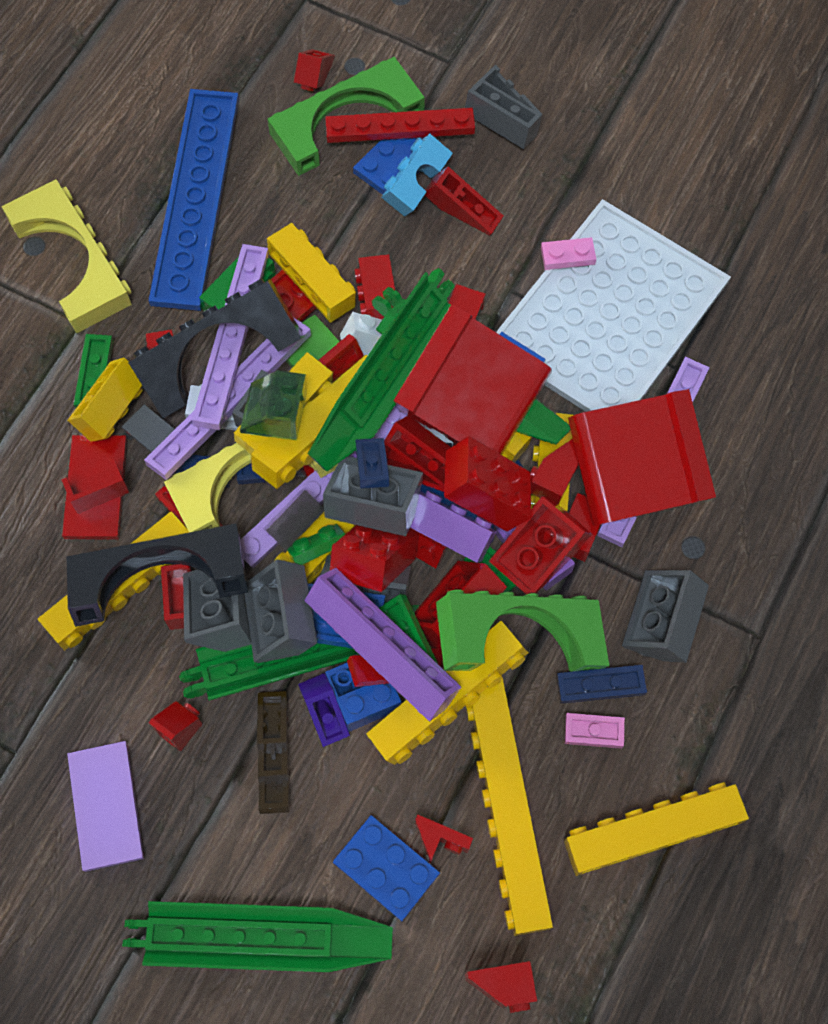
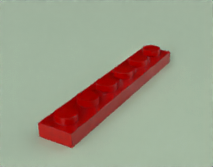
[325,108,475,143]

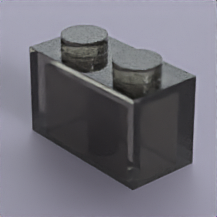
[263,489,324,550]

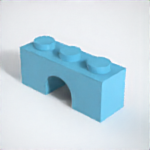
[381,134,453,216]

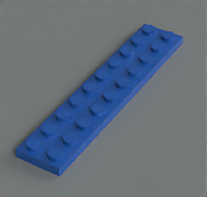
[149,89,239,311]

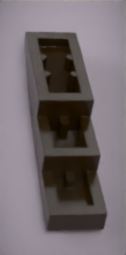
[257,691,289,814]

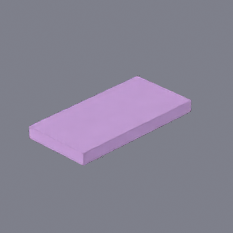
[67,741,144,872]

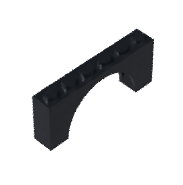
[128,278,304,418]
[66,524,248,627]

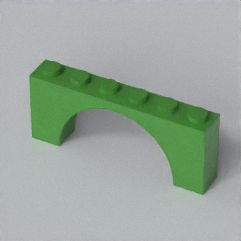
[267,57,425,176]
[436,590,609,672]

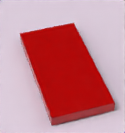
[62,435,128,540]

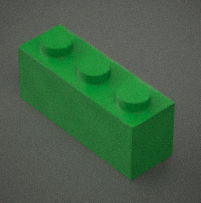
[199,257,276,311]

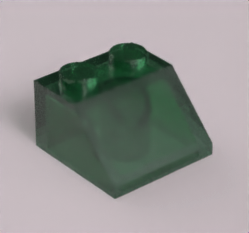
[240,370,307,441]

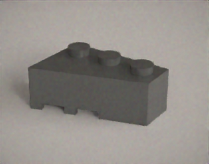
[465,64,542,149]

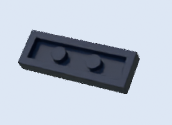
[556,665,647,704]

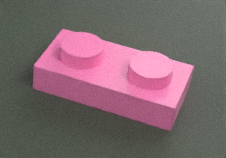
[541,237,596,270]
[564,713,625,749]

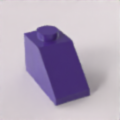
[298,673,350,747]

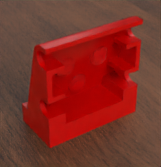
[393,304,552,455]
[568,389,716,526]

